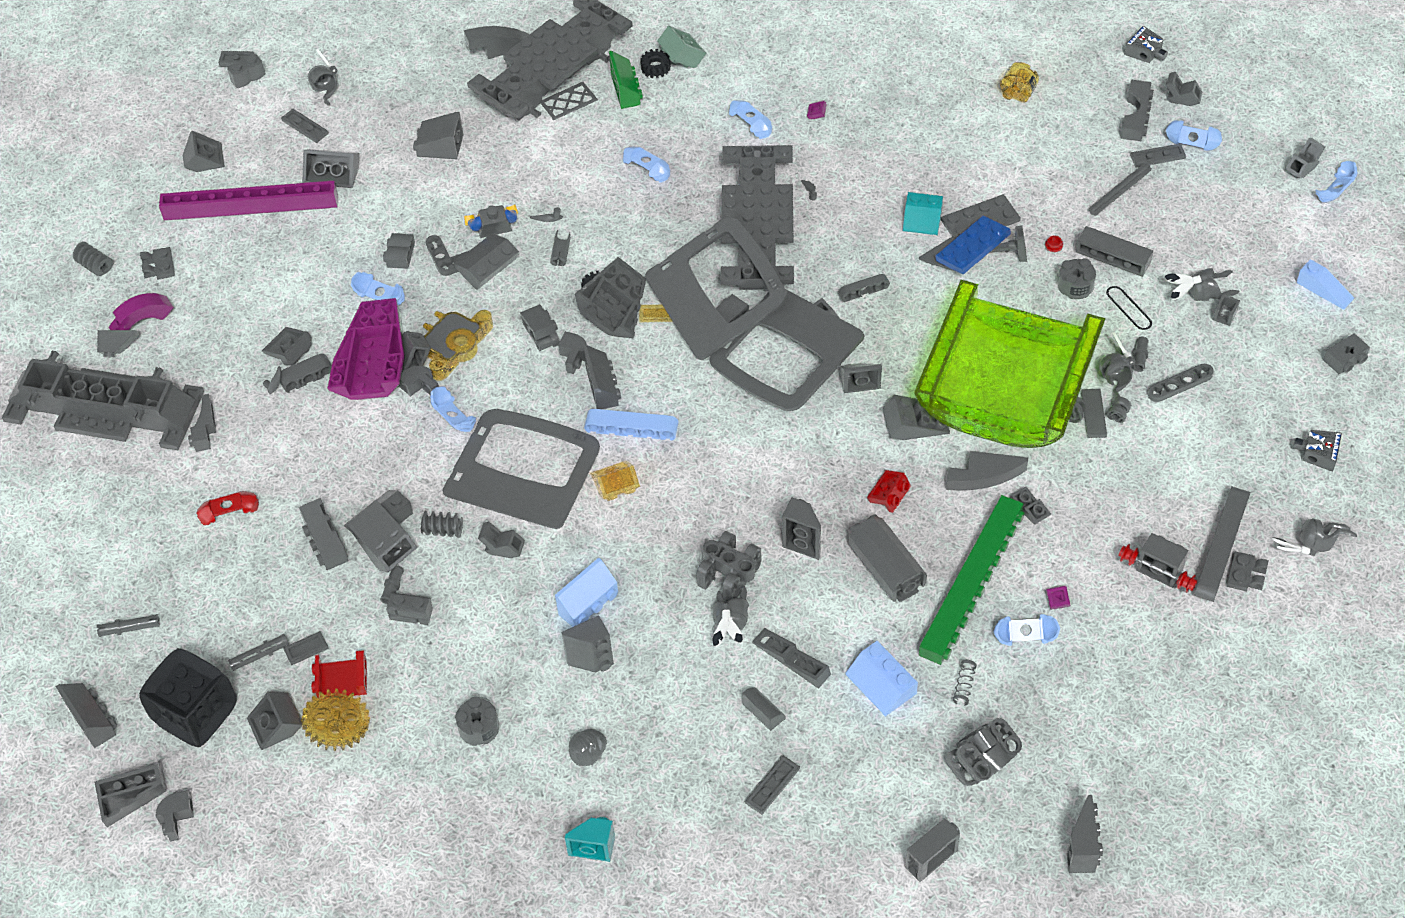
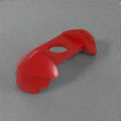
[196,491,259,526]

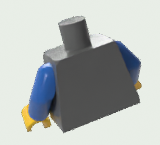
[464,204,518,238]

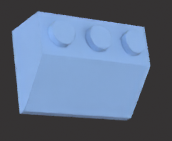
[555,558,618,627]
[845,641,918,717]

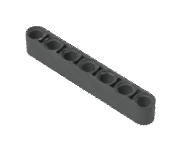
[1194,486,1251,602]

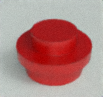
[1045,235,1063,252]

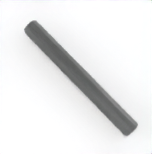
[1089,163,1152,216]

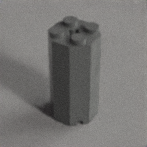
[849,514,927,602]

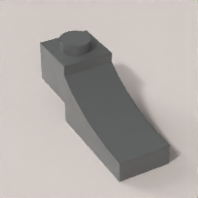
[188,394,216,452]

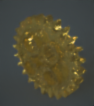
[301,689,370,751]

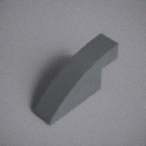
[464,26,529,59]
[946,451,1028,491]

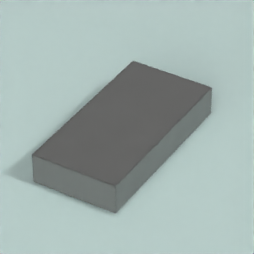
[283,631,329,666]

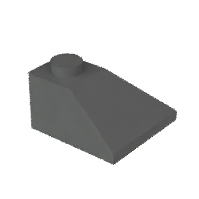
[183,130,225,172]
[840,363,882,394]

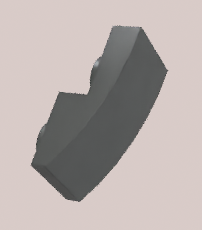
[1010,486,1051,525]

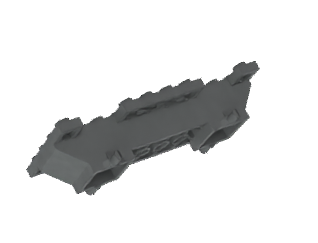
[467,0,633,121]
[721,145,794,290]
[2,350,204,451]

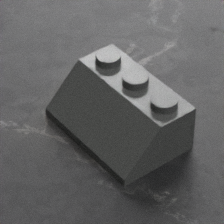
[302,149,360,188]
[453,233,519,290]
[583,345,621,409]
[344,490,413,533]
[782,497,821,560]
[561,615,614,673]
[55,683,116,749]

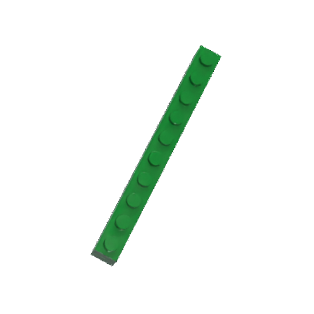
[919,495,1025,665]

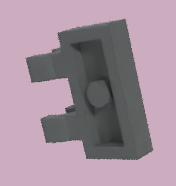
[140,247,175,280]
[1227,551,1269,592]

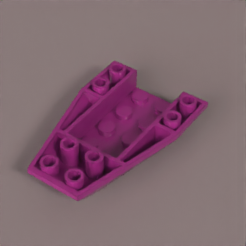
[327,298,404,400]

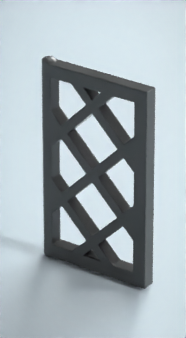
[541,82,598,120]

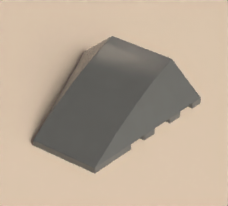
[574,257,646,339]

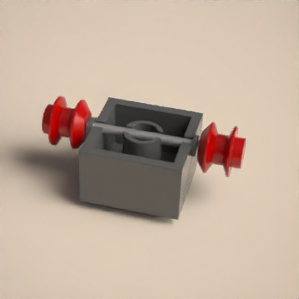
[1118,533,1198,593]

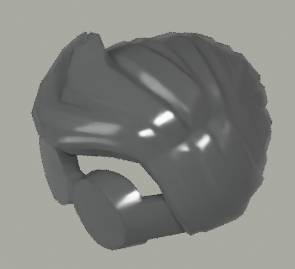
[569,729,607,766]

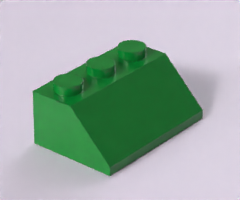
[609,51,643,109]

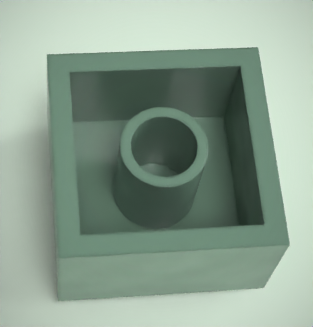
[657,25,707,68]

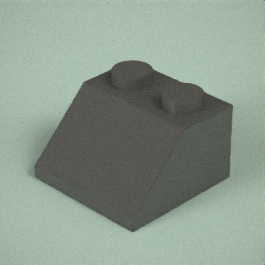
[247,692,302,750]

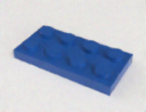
[935,216,1011,275]

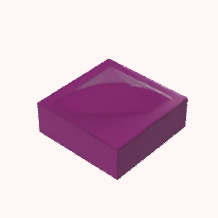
[807,100,827,119]
[1046,586,1071,610]

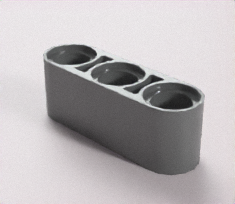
[280,353,332,393]

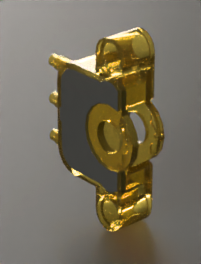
[423,310,493,381]

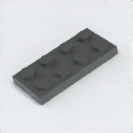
[941,194,1021,239]

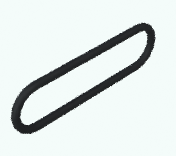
[1106,286,1152,330]

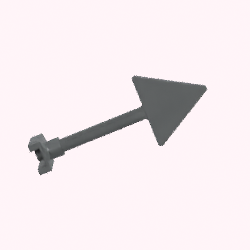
[919,225,1027,272]

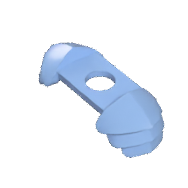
[729,100,772,139]
[1166,120,1222,151]
[623,146,670,182]
[1315,161,1358,203]
[351,272,405,305]
[430,386,476,432]
[994,614,1060,646]

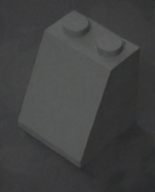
[413,112,464,160]

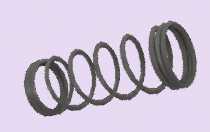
[952,659,977,706]

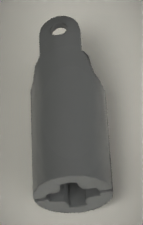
[550,230,571,266]

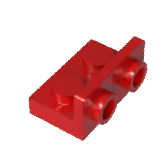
[867,470,911,513]

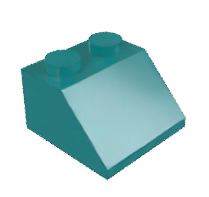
[903,192,943,235]
[565,817,615,862]

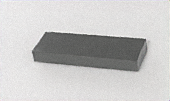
[281,109,329,143]
[1130,143,1186,168]
[1081,389,1107,438]
[745,755,800,815]

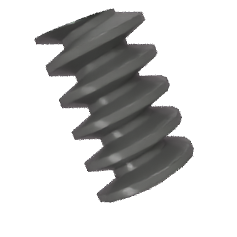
[73,241,113,276]
[421,510,463,538]

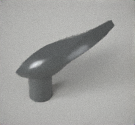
[530,207,563,222]
[263,366,281,394]

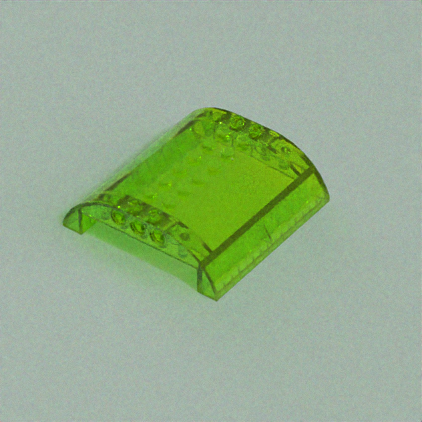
[914,280,1106,448]

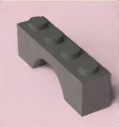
[1121,79,1154,142]

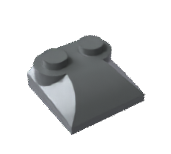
[262,327,312,366]

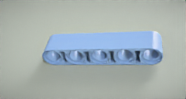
[584,409,679,441]

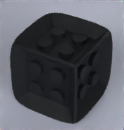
[139,648,237,748]

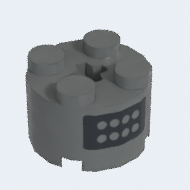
[1058,258,1096,300]
[455,696,499,746]

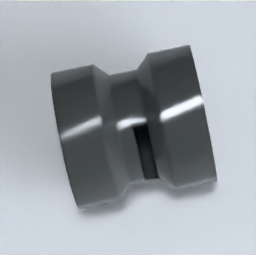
[1107,397,1132,423]

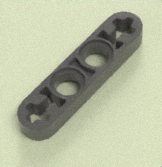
[1148,363,1214,402]

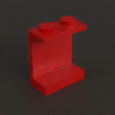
[311,650,367,700]

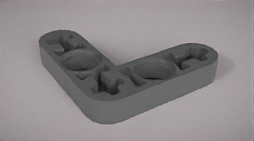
[426,235,470,276]

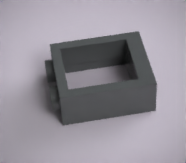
[905,818,960,882]

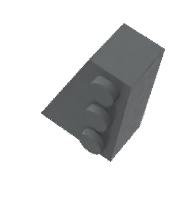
[299,498,348,571]
[94,764,167,828]

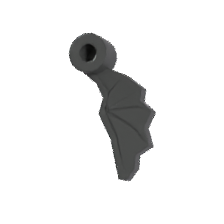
[801,180,817,201]

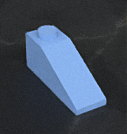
[1297,259,1354,310]

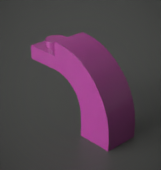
[108,293,174,330]

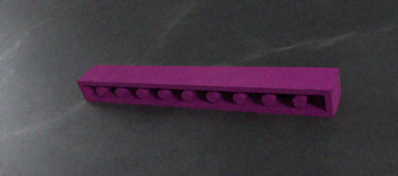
[159,181,338,221]

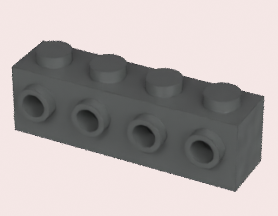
[1076,226,1154,277]

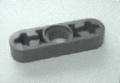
[838,274,890,302]

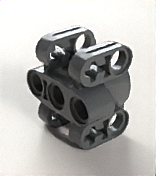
[697,531,762,601]
[946,718,1022,786]

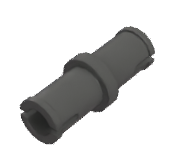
[1133,336,1149,372]
[380,565,404,604]

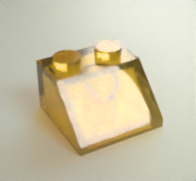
[590,460,640,501]

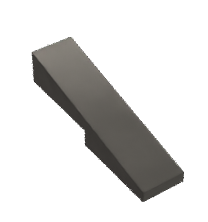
[752,628,831,689]

